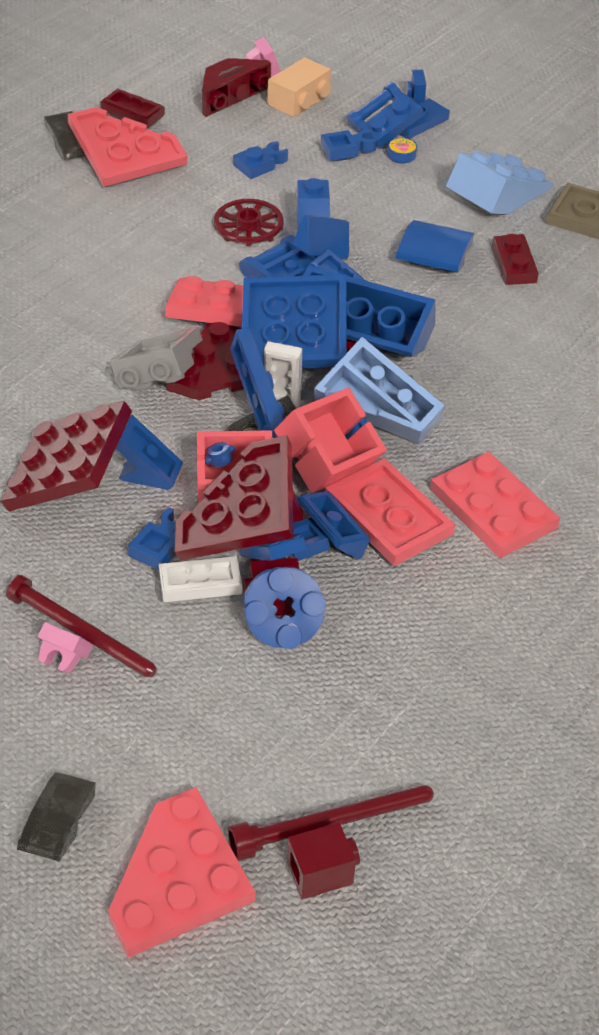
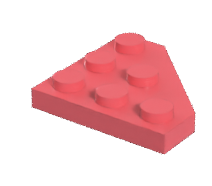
[68,107,188,187]
[108,787,256,958]

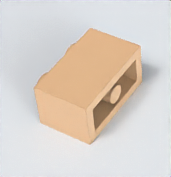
[268,57,331,117]

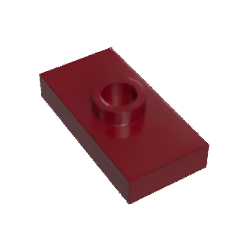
[100,88,165,128]

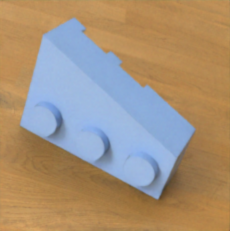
[314,337,445,444]

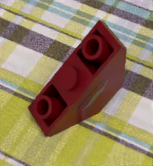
[202,58,271,117]

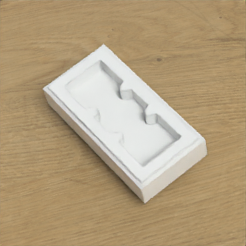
[264,342,302,407]
[159,556,242,603]

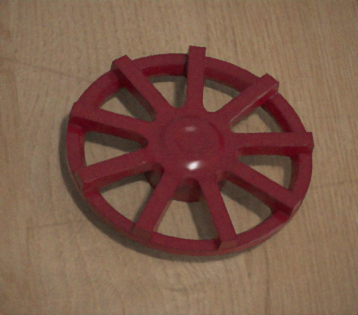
[214,199,284,246]

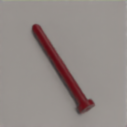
[6,575,157,677]

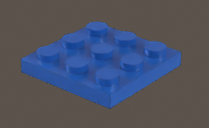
[242,275,347,368]

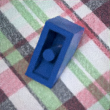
[296,178,330,231]

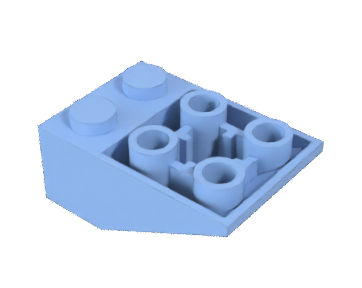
[446,150,554,214]

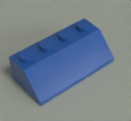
[303,265,436,357]

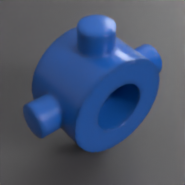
[205,442,236,467]

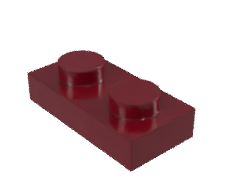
[492,234,539,285]

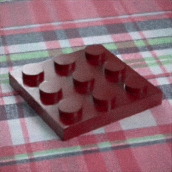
[0,400,132,512]

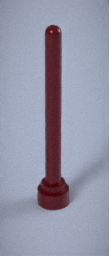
[227,785,434,862]

